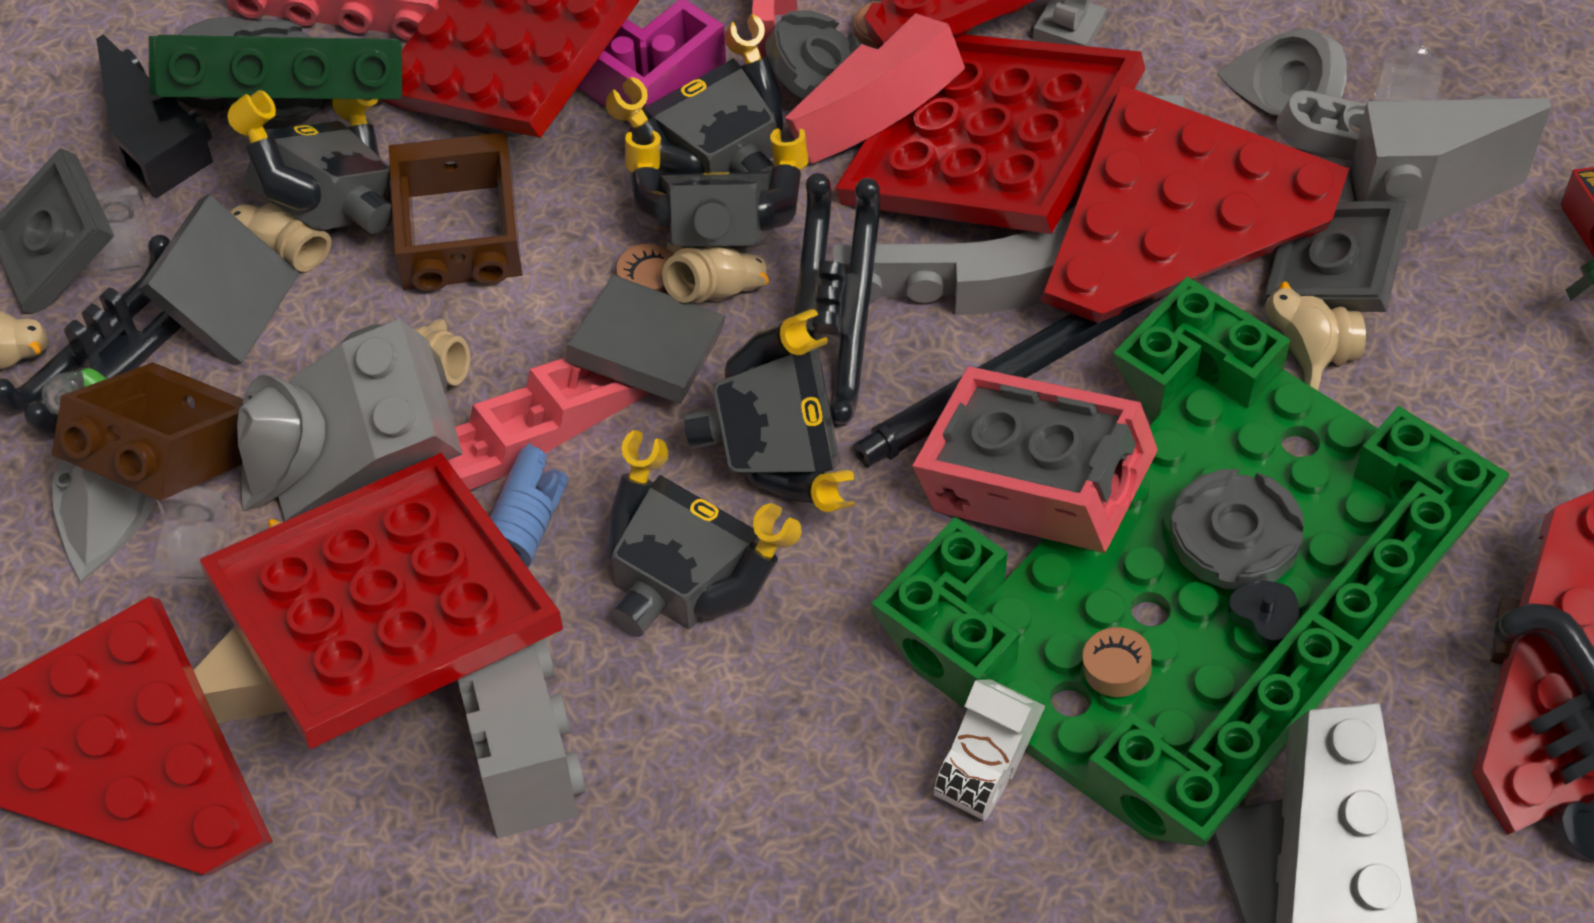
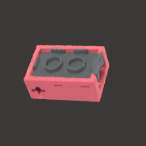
[912,366,1158,553]

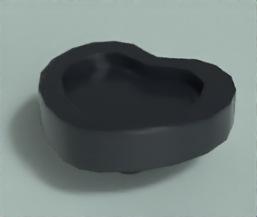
[1228,581,1299,648]
[1553,793,1594,862]

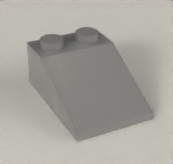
[1349,98,1551,230]
[278,319,463,521]

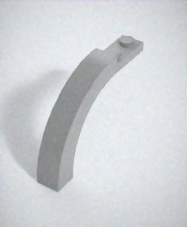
[833,95,1184,315]

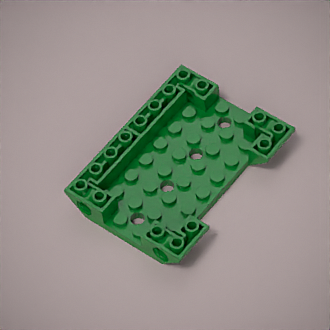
[871,276,1510,847]

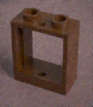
[388,132,523,291]
[51,362,243,501]

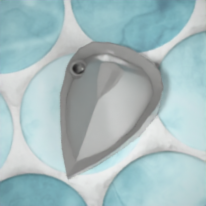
[1216,28,1347,117]
[237,374,325,511]
[52,460,158,582]

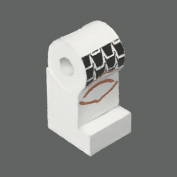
[934,679,1045,821]

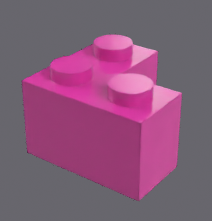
[577,0,726,124]

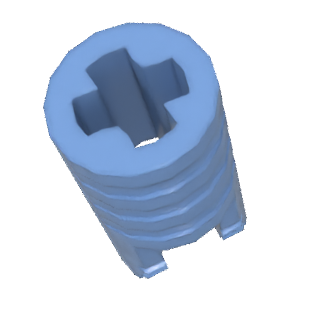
[489,443,569,568]

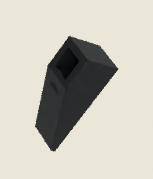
[96,35,213,199]

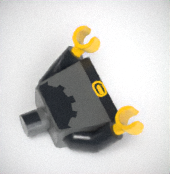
[606,14,783,173]
[227,90,393,234]
[625,129,809,247]
[684,309,855,512]
[606,430,802,637]

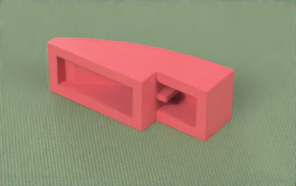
[785,13,965,164]

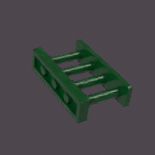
[148,35,402,99]

